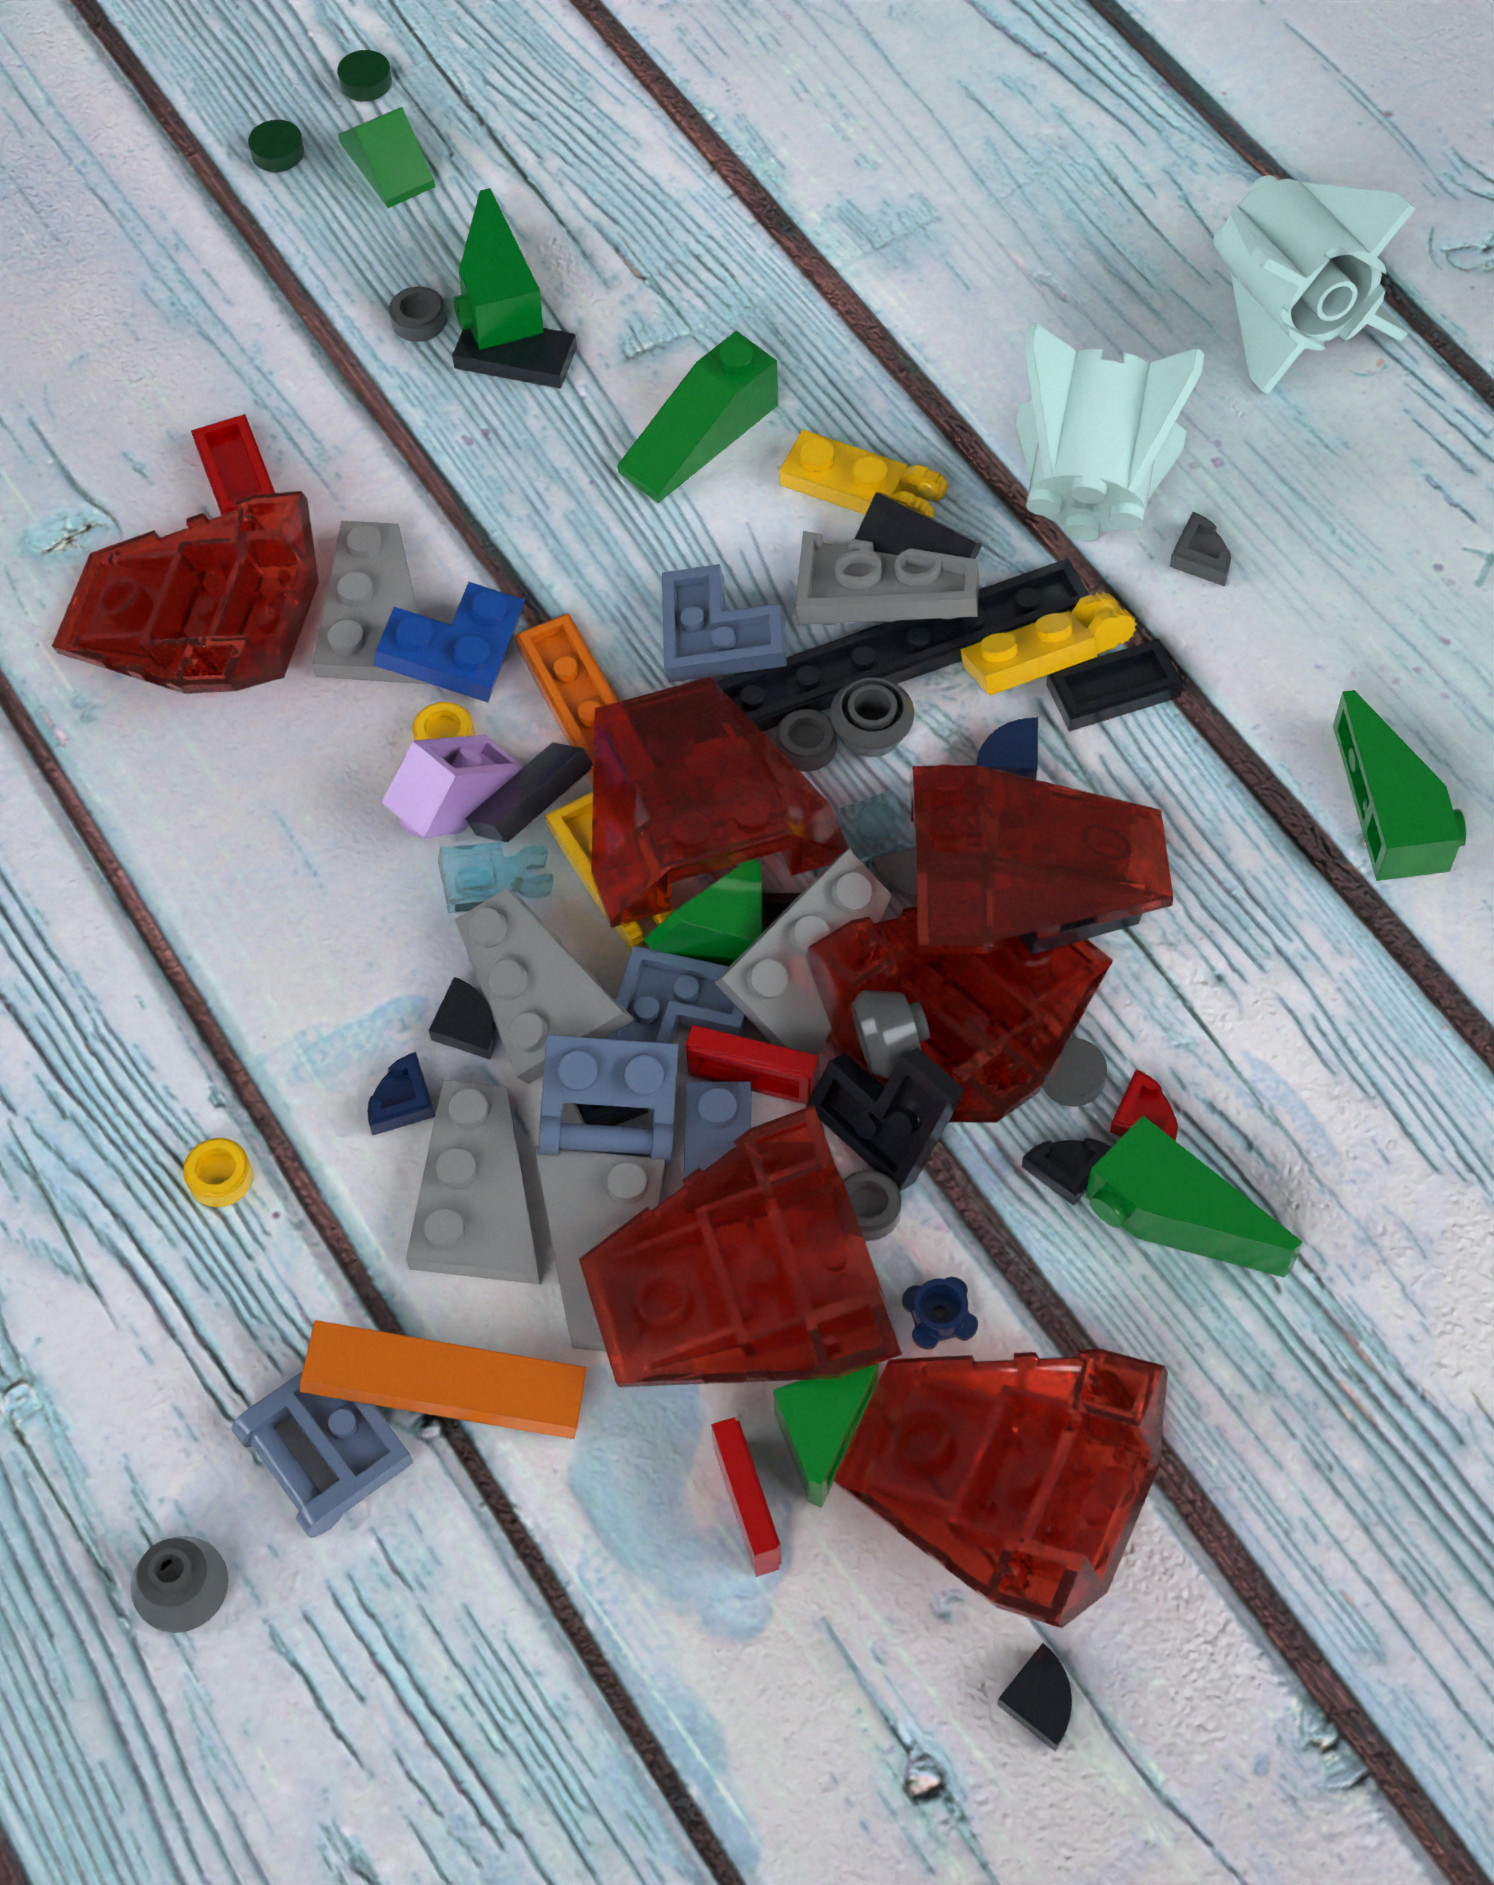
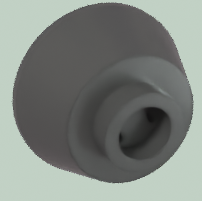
[830,677,914,757]
[851,990,930,1078]
[131,1536,229,1633]

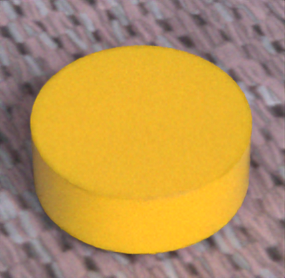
[412,702,475,740]
[183,1138,253,1207]

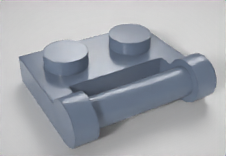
[538,1035,679,1163]
[232,1372,413,1538]

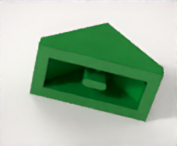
[338,107,435,208]
[644,855,762,966]
[773,1357,879,1508]

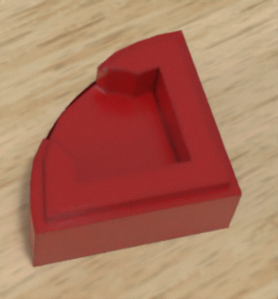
[1110,1069,1178,1141]

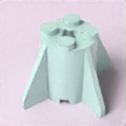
[1213,175,1416,394]
[1015,322,1205,541]

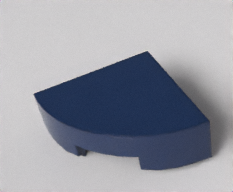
[975,717,1038,780]
[367,1052,435,1135]

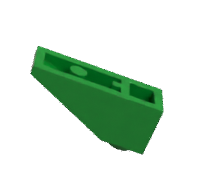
[453,188,543,350]
[617,331,778,503]
[1333,690,1466,881]
[1086,1116,1302,1278]

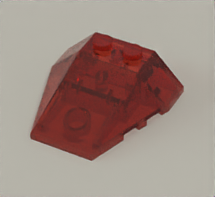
[52,491,319,694]
[591,677,849,928]
[909,764,1173,954]
[805,883,1113,1123]
[579,1105,902,1387]
[833,1349,1168,1628]

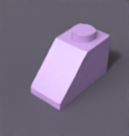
[381,735,525,839]

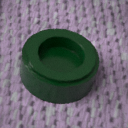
[337,50,392,101]
[248,120,304,172]

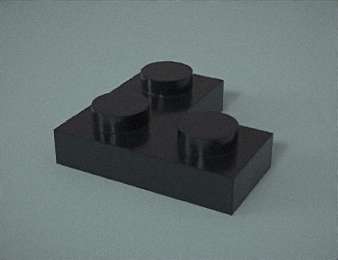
[806,1047,966,1191]

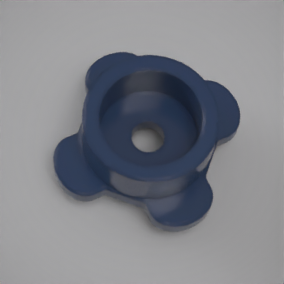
[902,1277,978,1350]

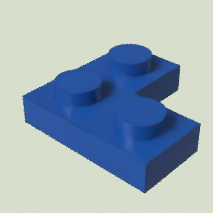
[373,581,525,702]

